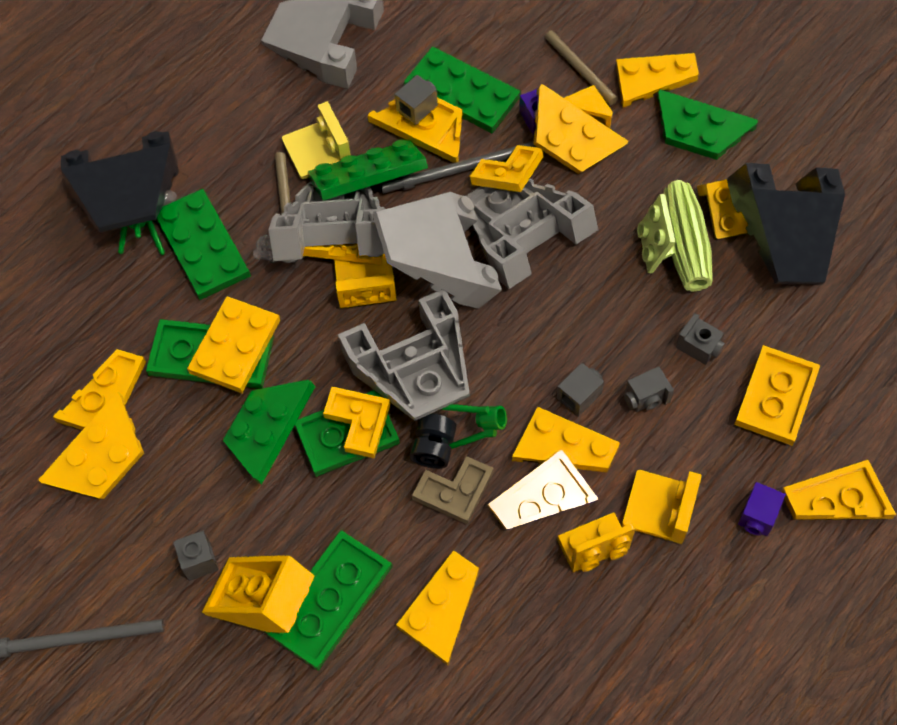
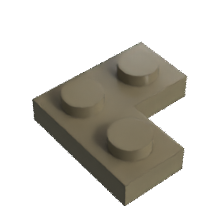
[412,456,494,525]

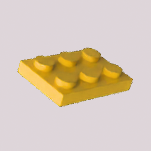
[187,296,280,393]
[734,345,820,446]

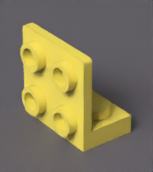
[282,101,351,179]

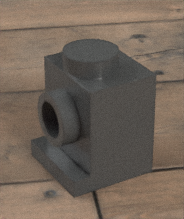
[676,313,726,365]
[624,366,674,412]

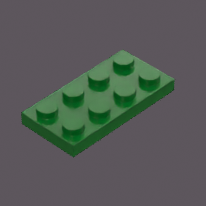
[404,46,521,134]
[308,140,428,201]
[157,189,251,300]
[146,319,274,389]
[265,530,393,671]

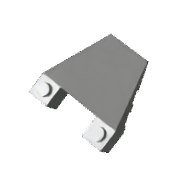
[261,0,384,89]
[466,179,598,289]
[269,182,385,263]
[373,192,502,309]
[338,289,470,421]

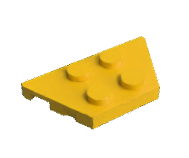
[534,84,628,174]
[368,98,462,163]
[38,392,144,499]

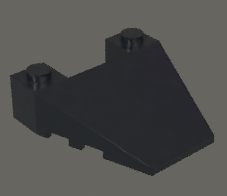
[61,131,179,232]
[727,163,845,285]

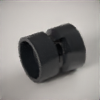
[410,414,457,469]

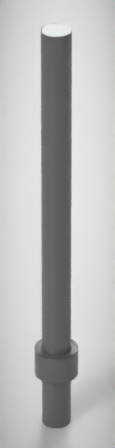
[380,141,536,194]
[0,619,164,658]

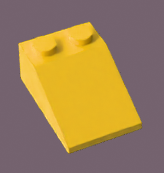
[202,555,315,633]

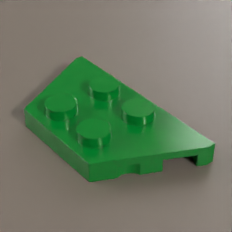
[657,90,758,160]
[223,380,316,484]

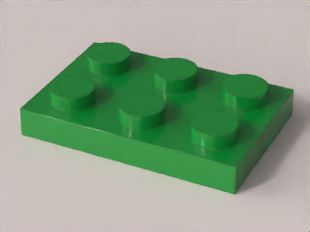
[295,390,400,477]

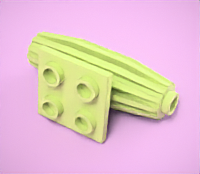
[637,180,713,292]

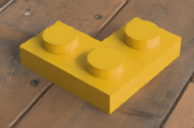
[470,145,544,192]
[323,387,390,458]

